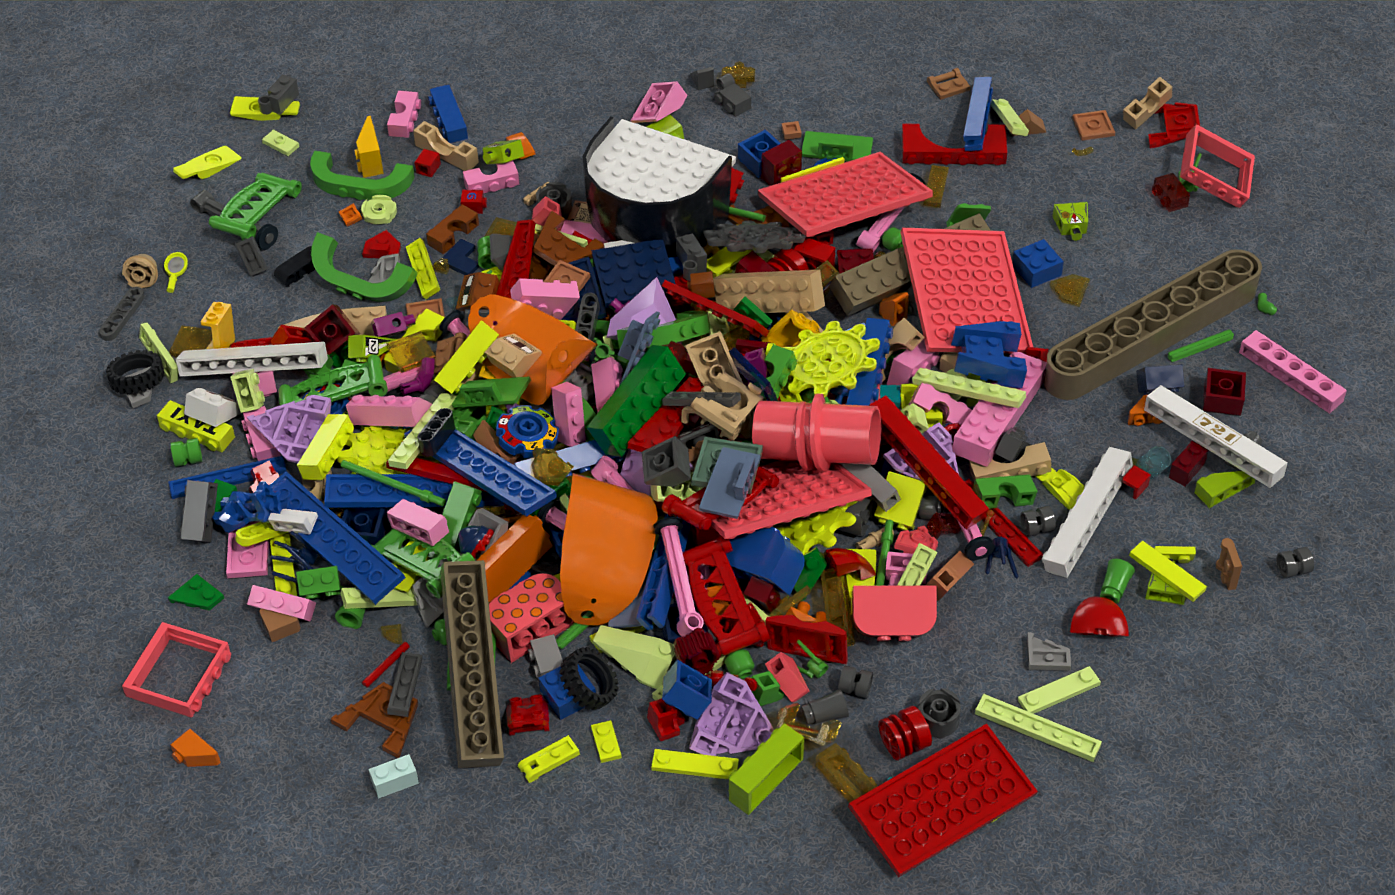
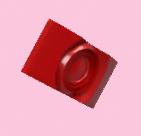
[765,615,848,665]

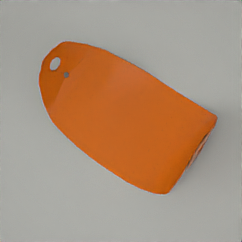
[468,294,598,405]
[560,473,658,626]

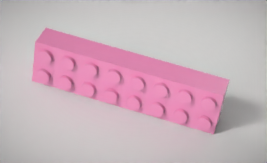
[952,351,1046,467]

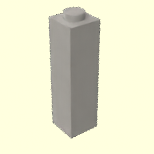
[839,463,901,512]

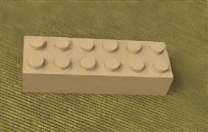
[713,270,825,313]

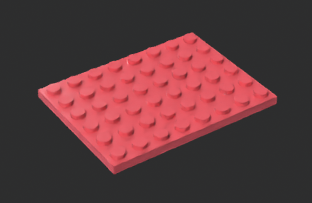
[758,152,933,237]
[900,228,1033,354]
[711,460,872,539]

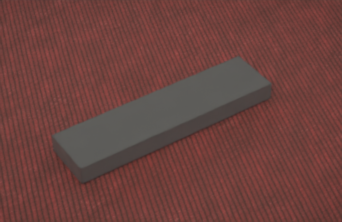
[662,391,741,407]
[387,652,423,717]

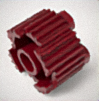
[674,628,721,675]

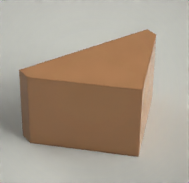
[1012,109,1046,136]
[259,608,301,642]

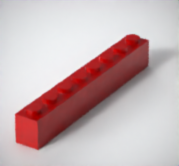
[869,395,989,530]

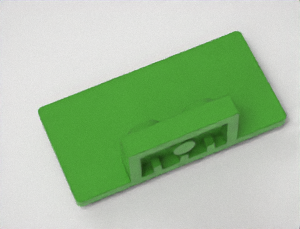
[802,131,873,161]
[452,377,531,408]

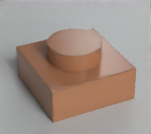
[781,121,801,140]

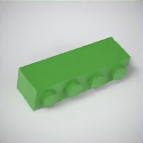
[428,481,482,560]

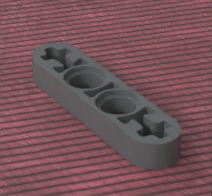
[99,287,145,341]

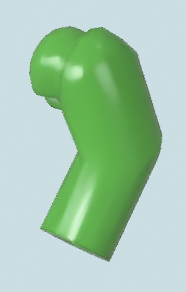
[1257,293,1277,315]

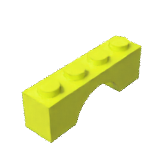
[384,308,445,373]

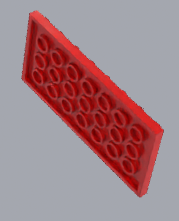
[848,723,1038,877]

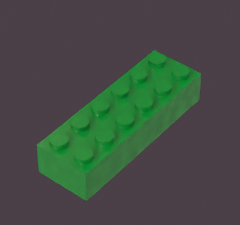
[587,345,686,457]

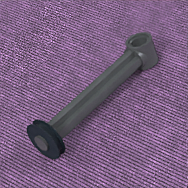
[190,190,278,250]

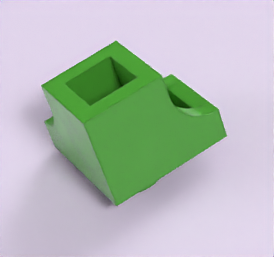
[750,671,784,706]

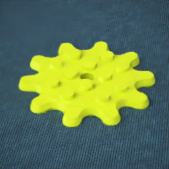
[783,321,880,398]
[336,425,443,474]
[773,501,858,555]

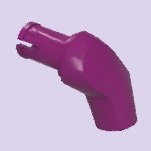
[400,357,435,395]

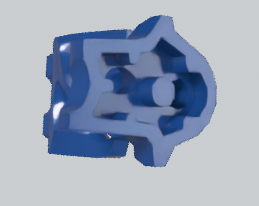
[212,481,282,533]

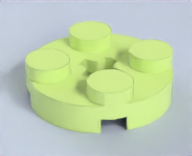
[361,195,397,224]

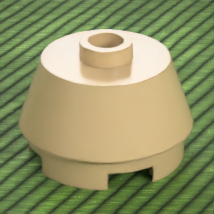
[122,254,158,288]

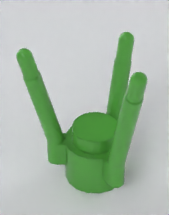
[1178,153,1202,192]
[590,337,619,367]
[797,640,829,679]

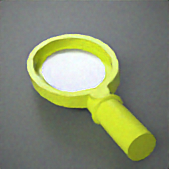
[164,252,188,293]

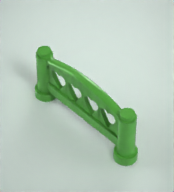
[209,172,302,240]
[278,355,388,405]
[371,529,475,598]

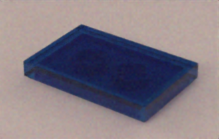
[729,348,778,401]

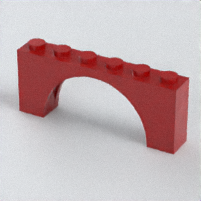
[902,124,1007,165]

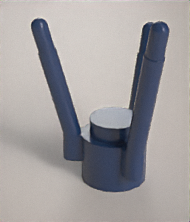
[270,531,318,565]
[985,537,1019,578]
[272,544,314,584]

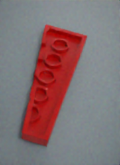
[496,219,536,299]
[662,280,769,338]
[628,376,704,452]

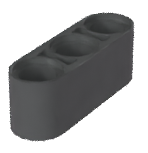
[575,293,600,341]

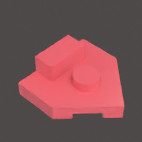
[894,525,938,554]

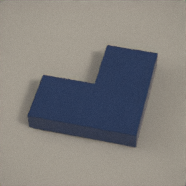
[440,239,480,275]

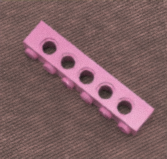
[1239,330,1347,414]

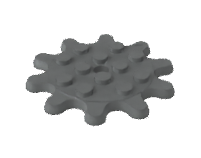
[704,221,806,253]

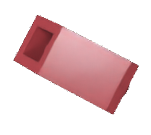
[532,196,563,231]
[765,652,810,702]

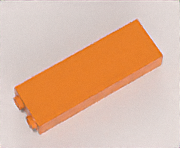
[476,515,553,604]

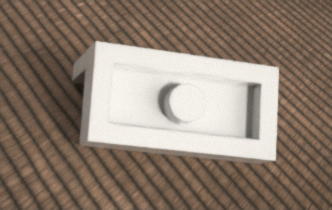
[268,509,318,534]

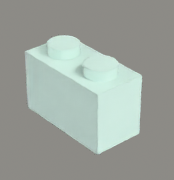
[369,754,419,799]

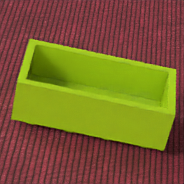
[728,723,804,815]

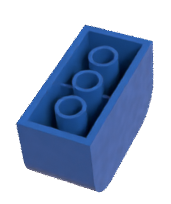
[726,527,805,596]

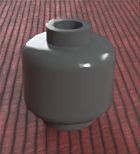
[918,494,945,520]

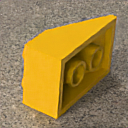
[354,116,384,178]

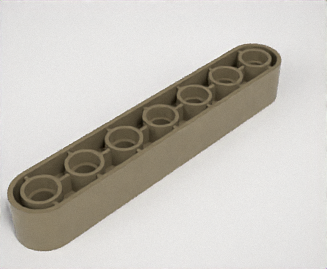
[1044,249,1262,400]

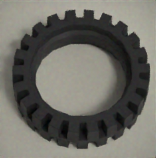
[106,350,164,395]
[560,647,619,710]

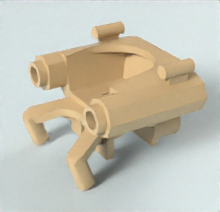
[681,372,764,441]

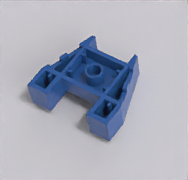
[951,321,1027,388]

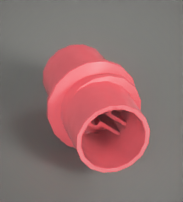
[752,393,881,471]

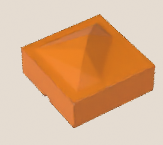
[339,203,363,227]

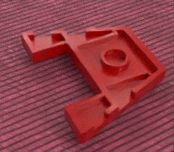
[1148,102,1200,148]

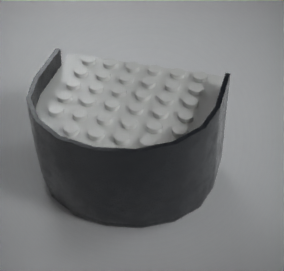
[582,116,736,258]

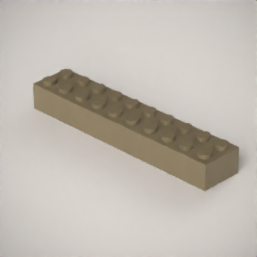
[829,213,991,316]
[440,560,504,768]

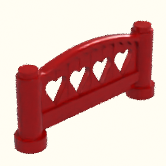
[662,466,779,530]
[682,535,771,656]

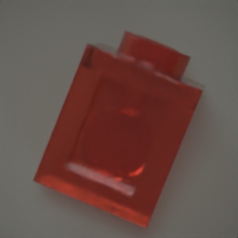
[926,513,961,540]

